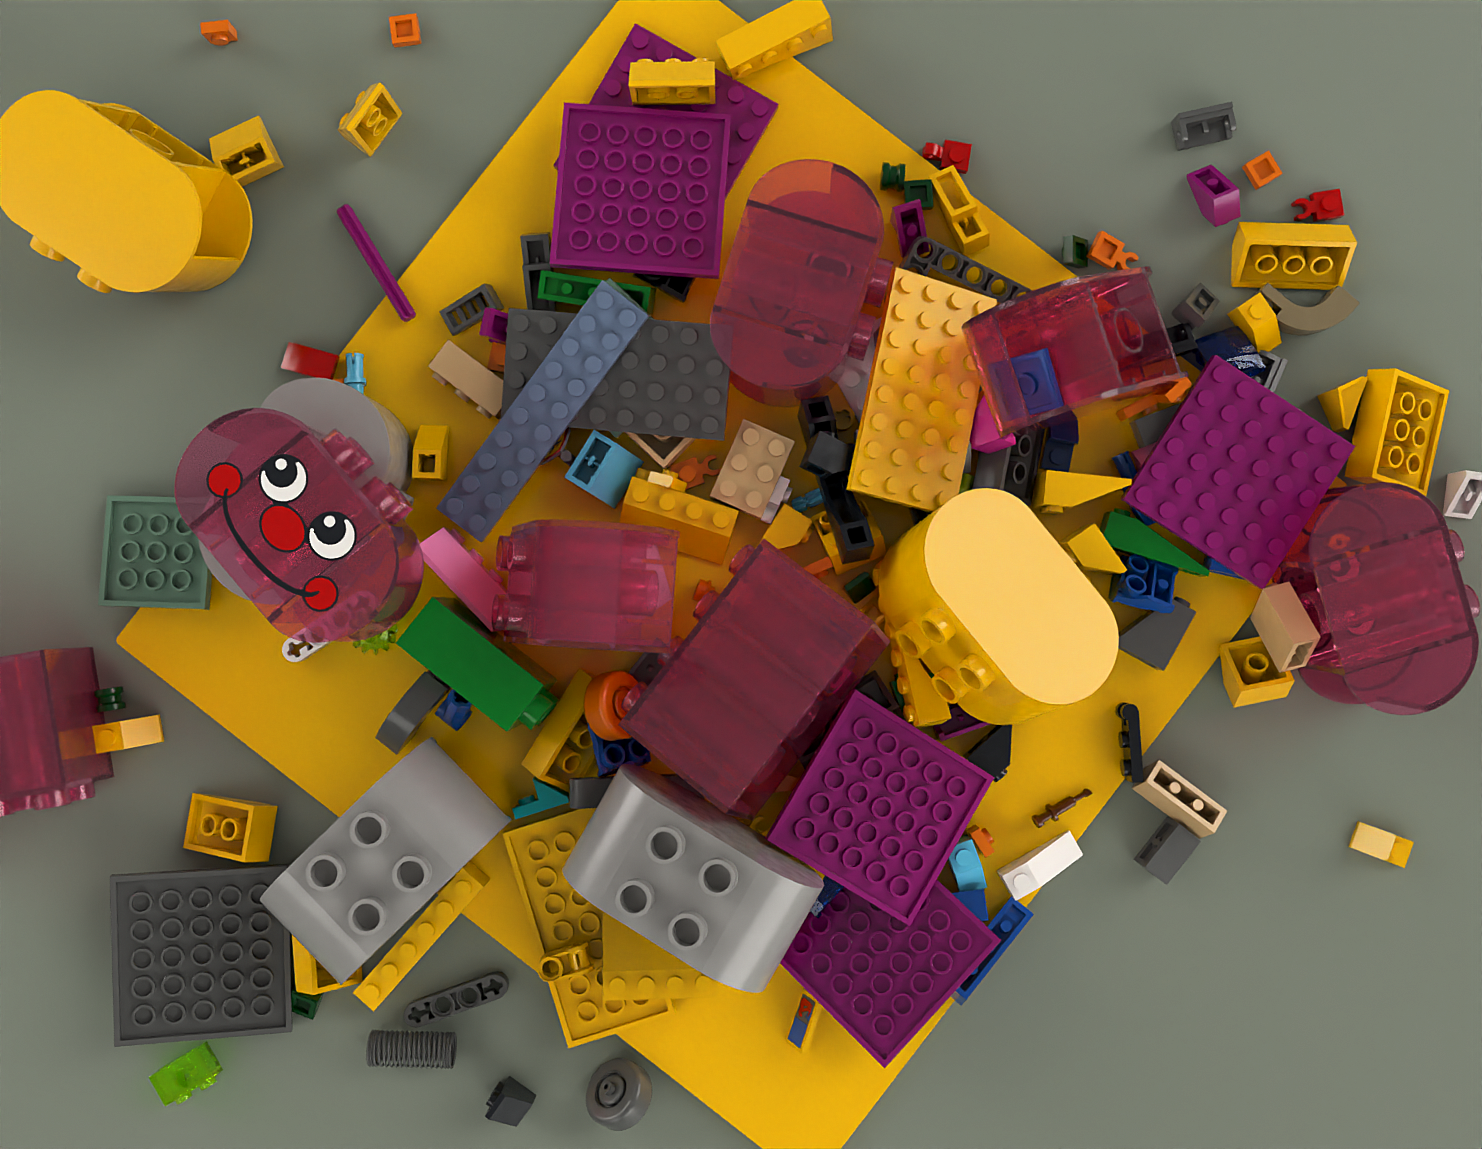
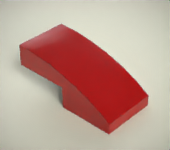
[281,342,340,380]

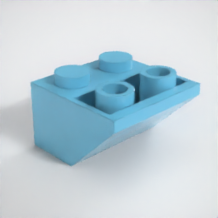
[565,430,644,509]

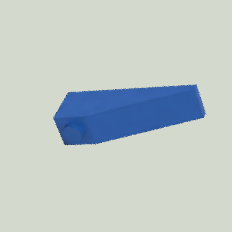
[950,896,1034,1005]

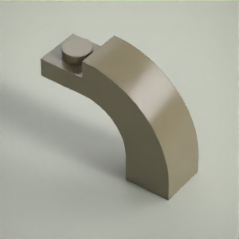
[1252,283,1360,335]

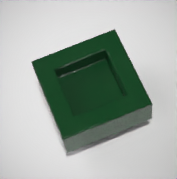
[903,179,934,210]
[1062,235,1088,269]

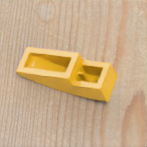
[928,165,990,256]

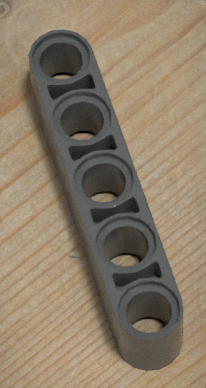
[569,773,705,809]

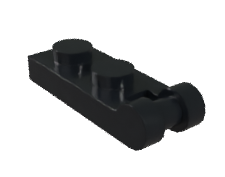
[1115,702,1144,783]

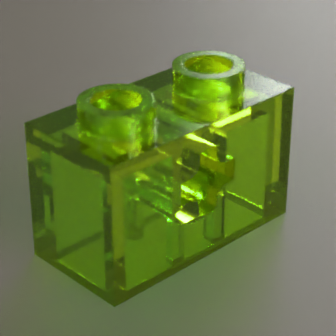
[148,1041,223,1106]

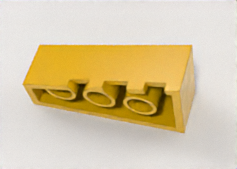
[715,0,833,80]

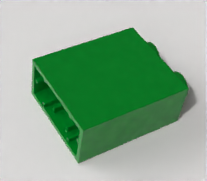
[396,597,560,731]

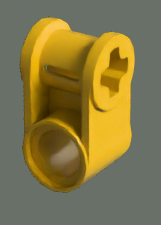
[538,941,595,982]

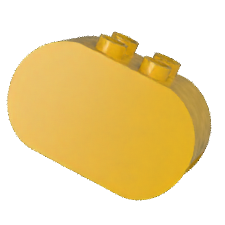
[0,90,253,293]
[879,488,1119,725]

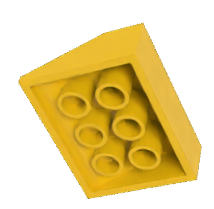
[1344,368,1449,497]
[602,911,718,1001]

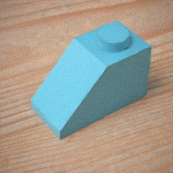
[947,834,987,892]

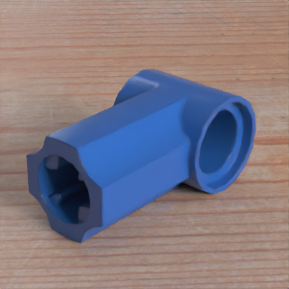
[435,689,472,731]

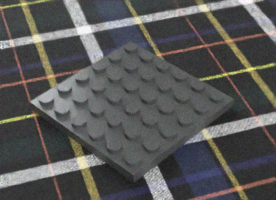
[110,864,293,1047]

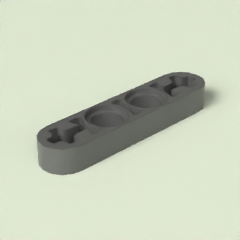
[404,971,509,1028]

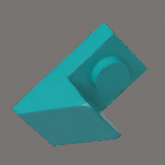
[512,776,570,820]

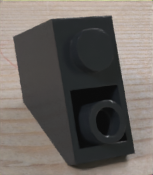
[485,1076,536,1127]

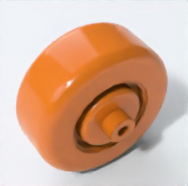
[584,671,646,741]

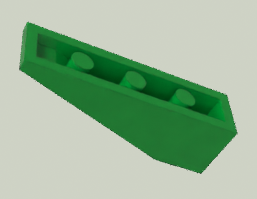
[537,270,656,316]
[1099,508,1210,577]

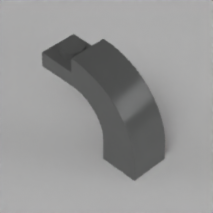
[375,670,452,755]

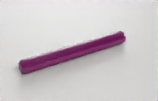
[337,204,416,322]

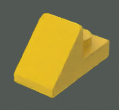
[1348,821,1414,868]

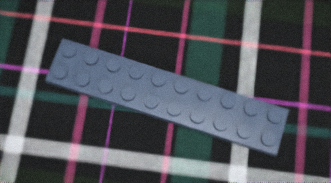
[436,280,649,542]

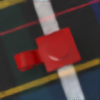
[922,139,972,174]

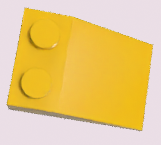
[337,82,403,157]
[1033,470,1132,515]
[183,793,278,863]

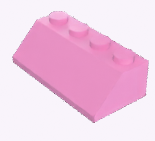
[413,527,524,632]

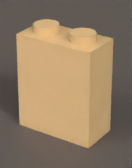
[1250,582,1320,673]

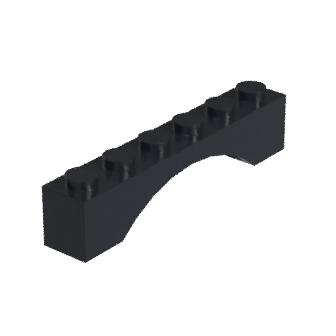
[797,395,875,565]
[799,431,931,521]

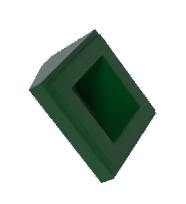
[843,572,876,604]
[291,986,324,1020]

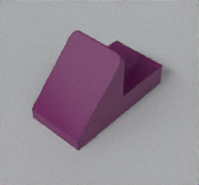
[890,199,930,258]
[479,308,508,344]

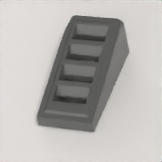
[439,284,504,336]

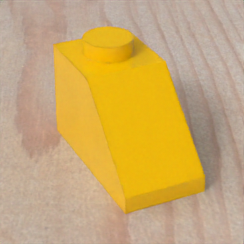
[1227,292,1282,355]
[754,503,814,554]
[92,714,164,754]

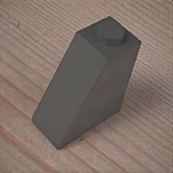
[1118,596,1196,671]

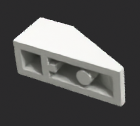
[997,830,1083,901]

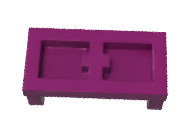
[932,703,990,741]

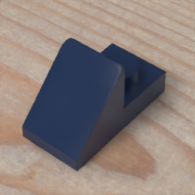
[1039,414,1079,472]

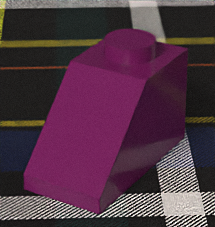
[1187,164,1241,227]

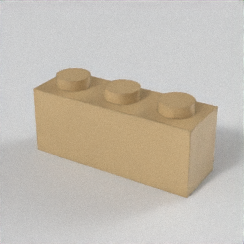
[428,340,503,419]
[1132,760,1227,839]

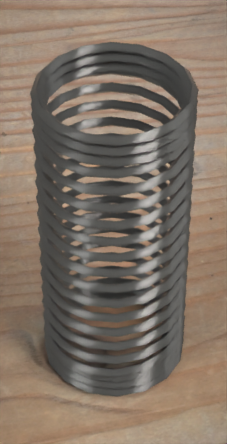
[366,1029,457,1069]

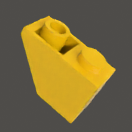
[412,425,449,481]

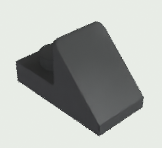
[1171,283,1220,330]

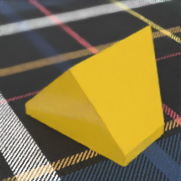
[1317,376,1368,433]

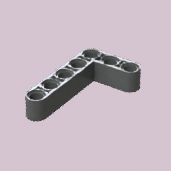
[884,236,1036,313]

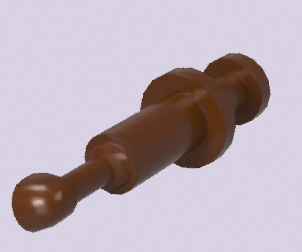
[1032,789,1093,828]

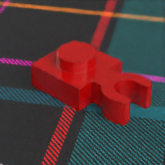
[1291,188,1344,222]

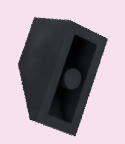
[963,725,1012,782]

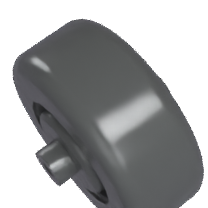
[586,1058,652,1131]

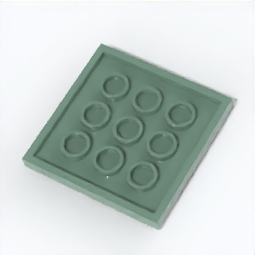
[98,495,212,610]

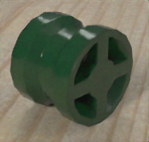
[880,162,905,192]
[93,686,126,713]

